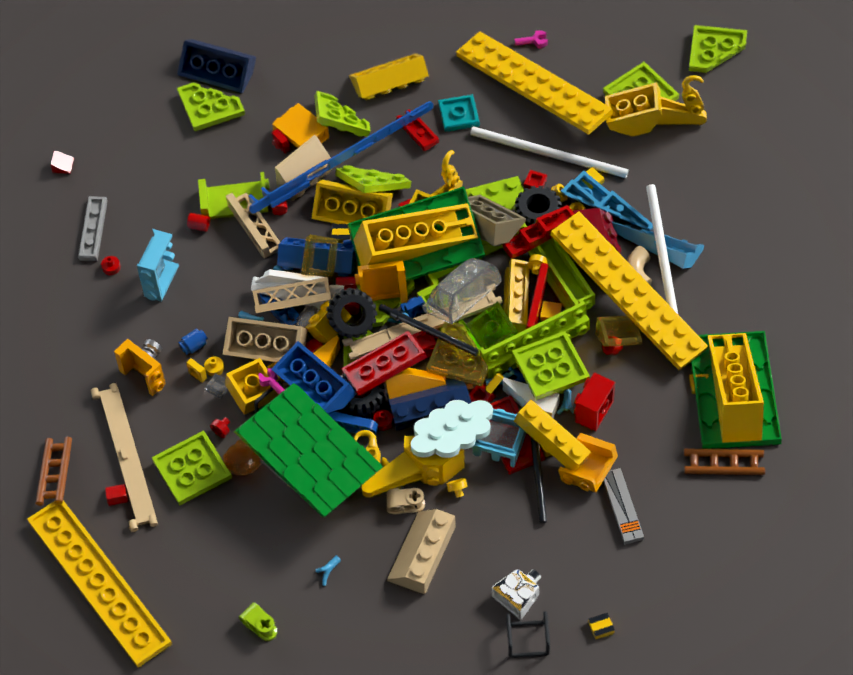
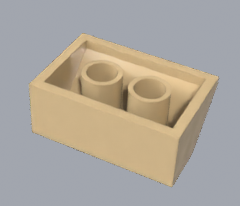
[275,135,331,201]

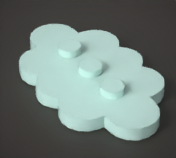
[411,400,493,458]

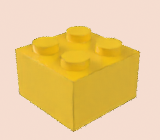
[225,358,278,415]

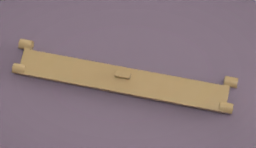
[342,283,503,361]
[90,383,158,532]

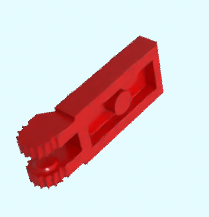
[396,109,439,151]

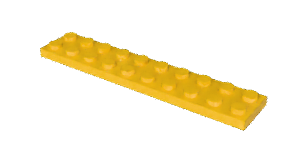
[456,31,613,135]
[550,211,708,370]
[27,500,172,668]

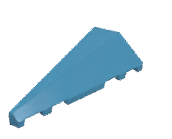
[560,170,653,231]
[612,222,704,269]

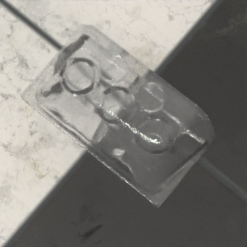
[423,258,502,324]

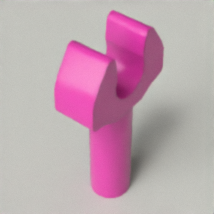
[514,30,548,49]
[259,368,285,394]

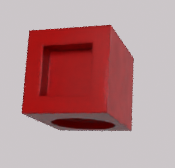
[412,331,439,360]

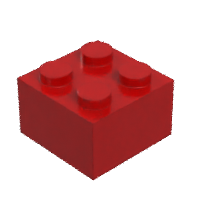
[574,372,615,431]

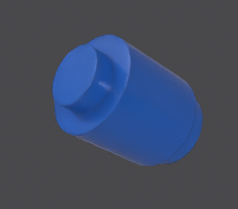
[178,328,208,355]

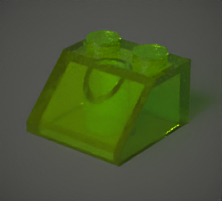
[467,301,518,350]

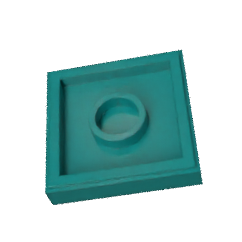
[438,94,480,132]

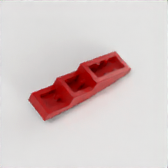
[502,205,574,259]

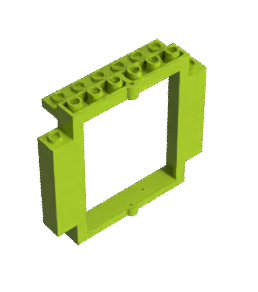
[417,223,595,379]

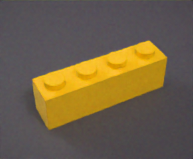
[514,400,591,471]

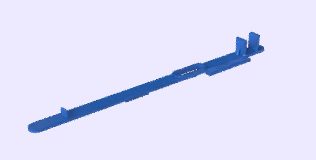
[248,101,434,214]

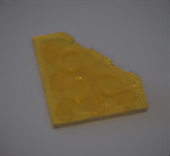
[426,320,488,386]

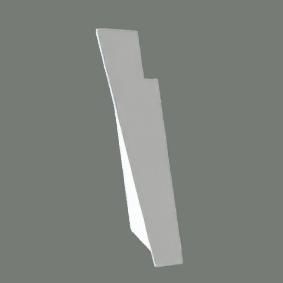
[251,269,344,309]

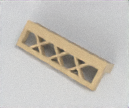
[226,193,280,259]
[253,277,332,313]

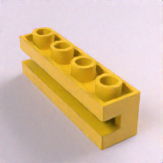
[502,258,529,336]

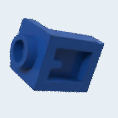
[400,296,426,318]

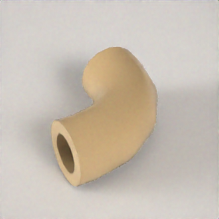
[626,246,652,285]

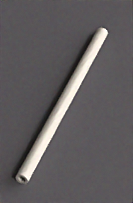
[470,127,629,178]
[646,184,678,314]

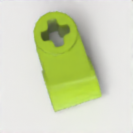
[239,602,277,641]

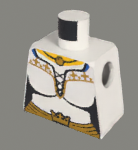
[492,569,541,620]

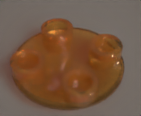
[223,439,263,475]

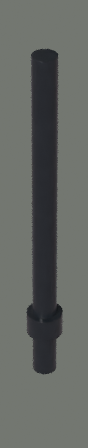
[378,304,479,356]
[528,434,547,524]

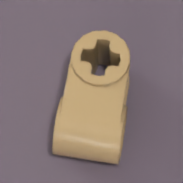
[387,488,425,514]

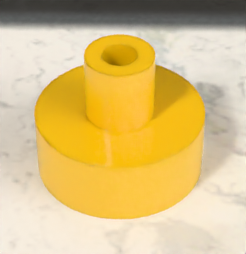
[551,183,568,203]
[528,254,548,274]
[204,356,224,377]
[446,478,467,498]

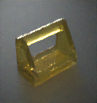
[301,234,338,277]
[595,316,642,347]

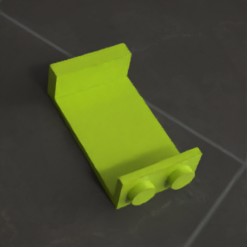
[198,172,270,219]

